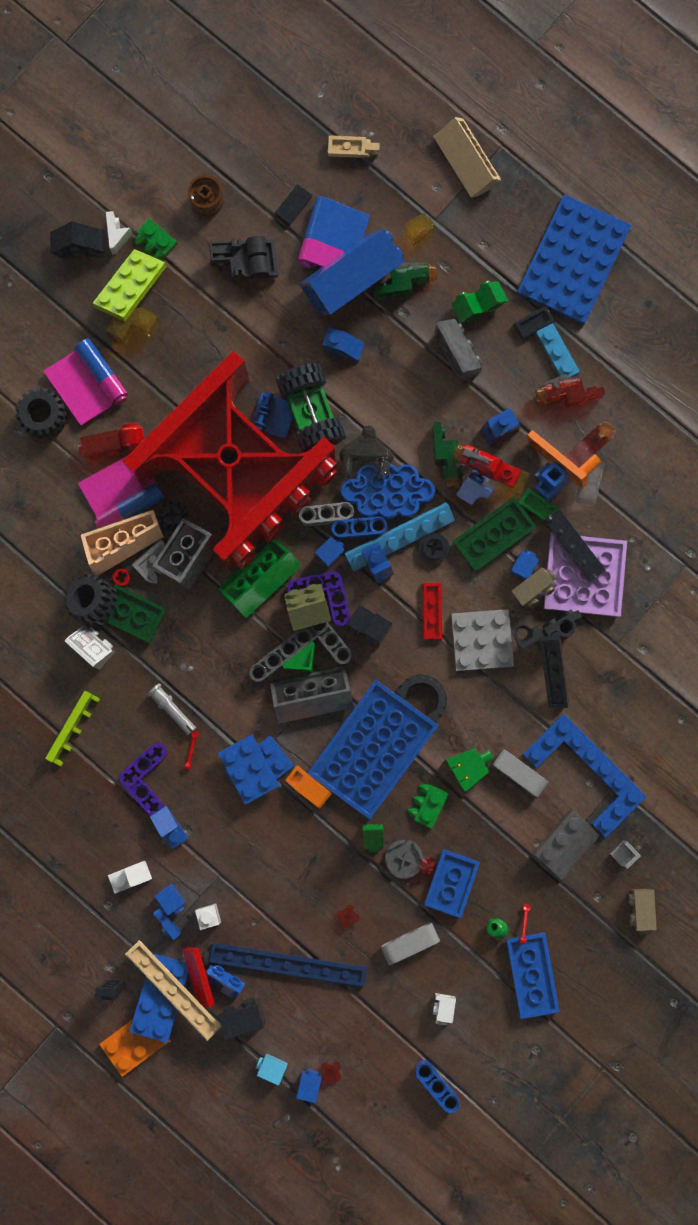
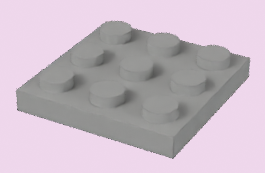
[451,609,514,671]

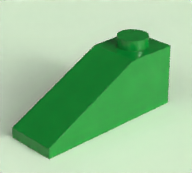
[362,824,384,853]

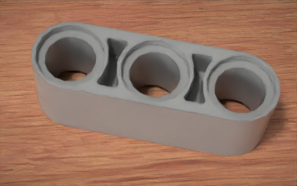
[299,502,354,527]
[492,749,549,798]
[381,923,440,965]

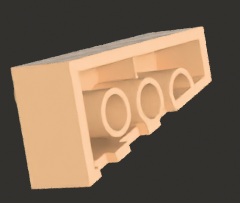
[81,510,163,576]

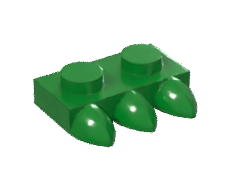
[135,218,178,260]
[407,784,449,828]

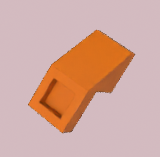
[285,765,332,808]

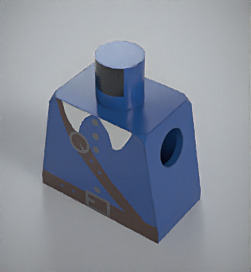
[480,408,521,446]

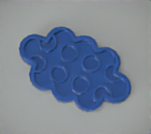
[340,463,435,520]

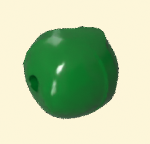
[487,918,509,940]

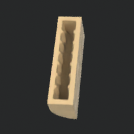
[433,117,501,198]

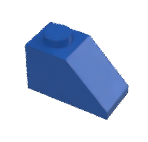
[323,327,364,362]

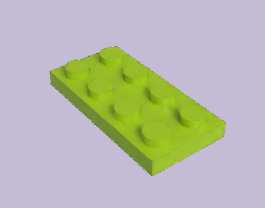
[93,249,166,322]

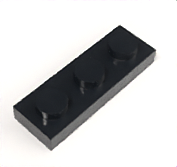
[95,980,125,1000]

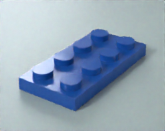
[506,932,560,1019]
[129,954,189,1043]

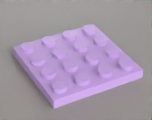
[543,533,627,617]

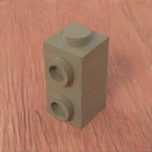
[512,568,558,608]
[628,889,657,934]

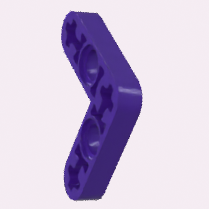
[287,572,350,627]
[120,743,167,815]

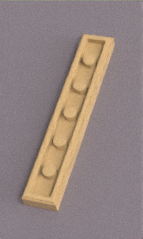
[125,940,221,1041]

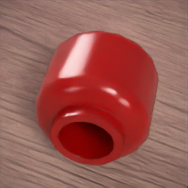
[119,423,145,451]

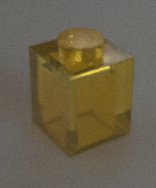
[404,213,434,246]

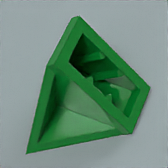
[282,641,315,673]

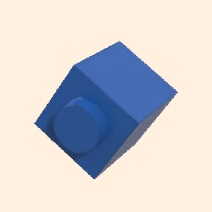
[315,537,345,569]
[510,550,539,581]
[155,884,186,916]
[296,1069,322,1103]

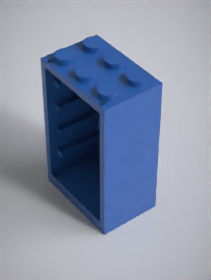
[299,229,405,315]

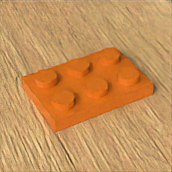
[99,1019,171,1077]

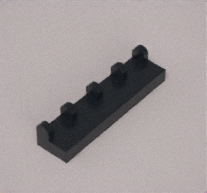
[543,509,606,582]
[540,632,569,708]

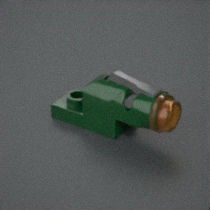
[374,263,437,300]
[432,422,465,488]

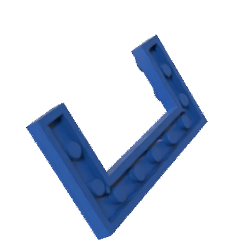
[522,714,647,838]

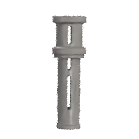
[147,683,197,736]

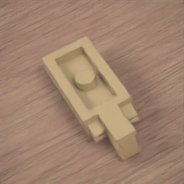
[328,136,380,158]

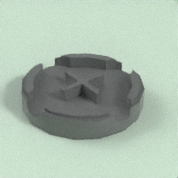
[385,839,424,879]

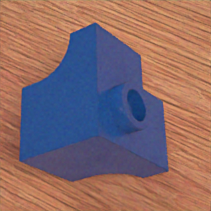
[535,462,569,502]
[456,470,496,505]

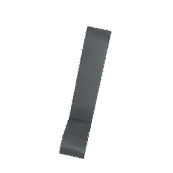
[249,622,352,683]

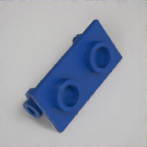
[206,963,245,999]

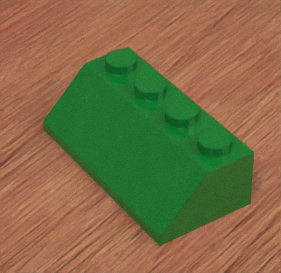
[217,538,302,618]

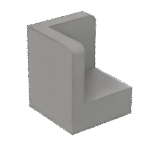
[610,840,641,869]

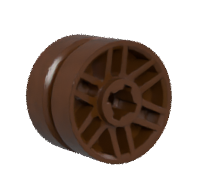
[188,175,224,217]

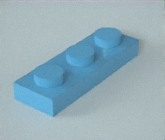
[536,323,580,378]

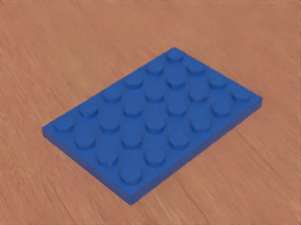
[517,194,631,325]
[307,679,439,819]

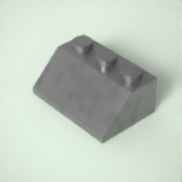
[434,319,483,383]
[152,518,220,590]
[532,810,599,880]

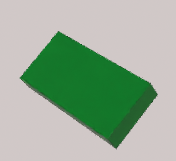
[519,488,560,521]

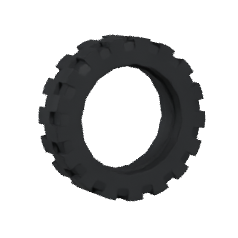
[396,674,447,722]

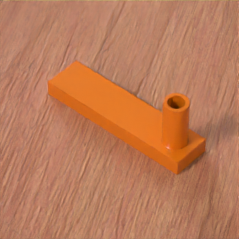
[527,430,601,489]

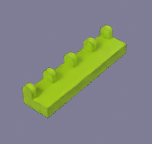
[45,691,100,766]

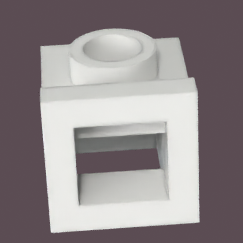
[433,993,456,1025]

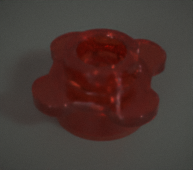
[419,856,436,876]
[336,905,359,928]
[321,1062,341,1083]

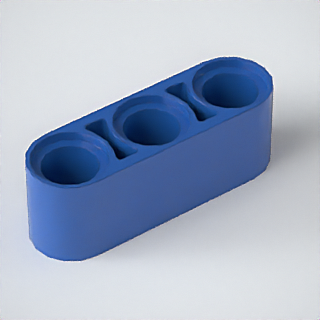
[331,517,387,540]
[415,1060,460,1113]

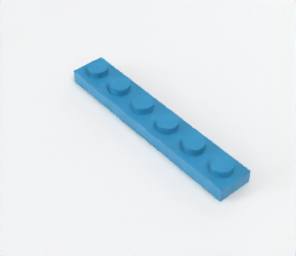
[344,503,455,572]

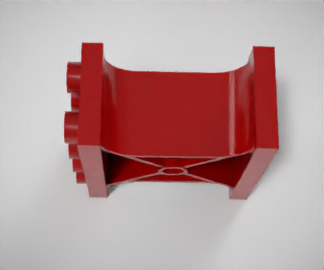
[122,350,338,570]

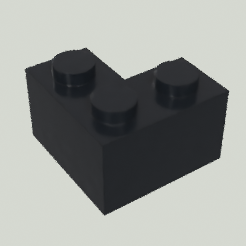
[50,221,104,259]
[347,605,393,646]
[219,997,266,1040]

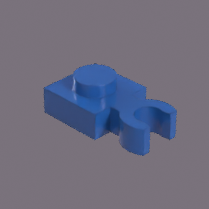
[153,907,181,940]

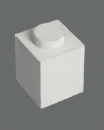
[195,904,221,930]

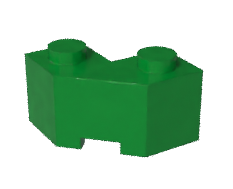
[451,281,508,323]

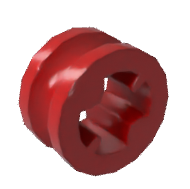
[113,569,131,587]

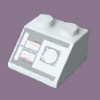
[65,626,115,670]

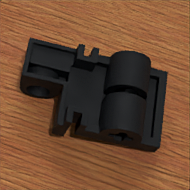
[209,236,278,282]
[513,609,582,651]

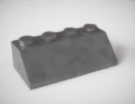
[270,666,354,724]

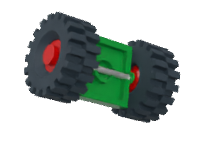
[275,363,346,453]

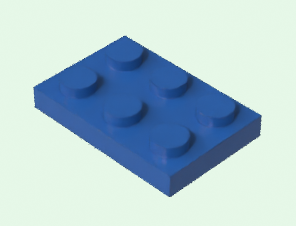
[218,734,280,805]
[225,735,294,782]
[424,849,480,918]

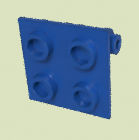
[252,392,293,439]

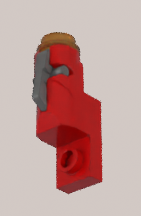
[453,444,522,489]

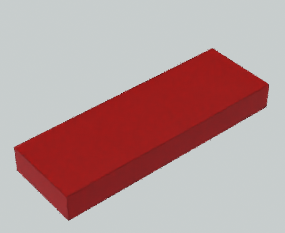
[422,583,442,640]
[182,947,215,1007]

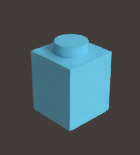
[256,1053,288,1085]

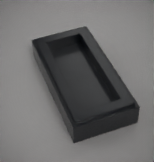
[275,184,312,225]
[513,305,555,341]

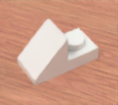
[106,211,133,254]
[108,861,152,893]

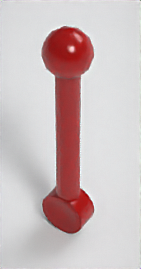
[184,731,199,770]
[519,904,531,945]

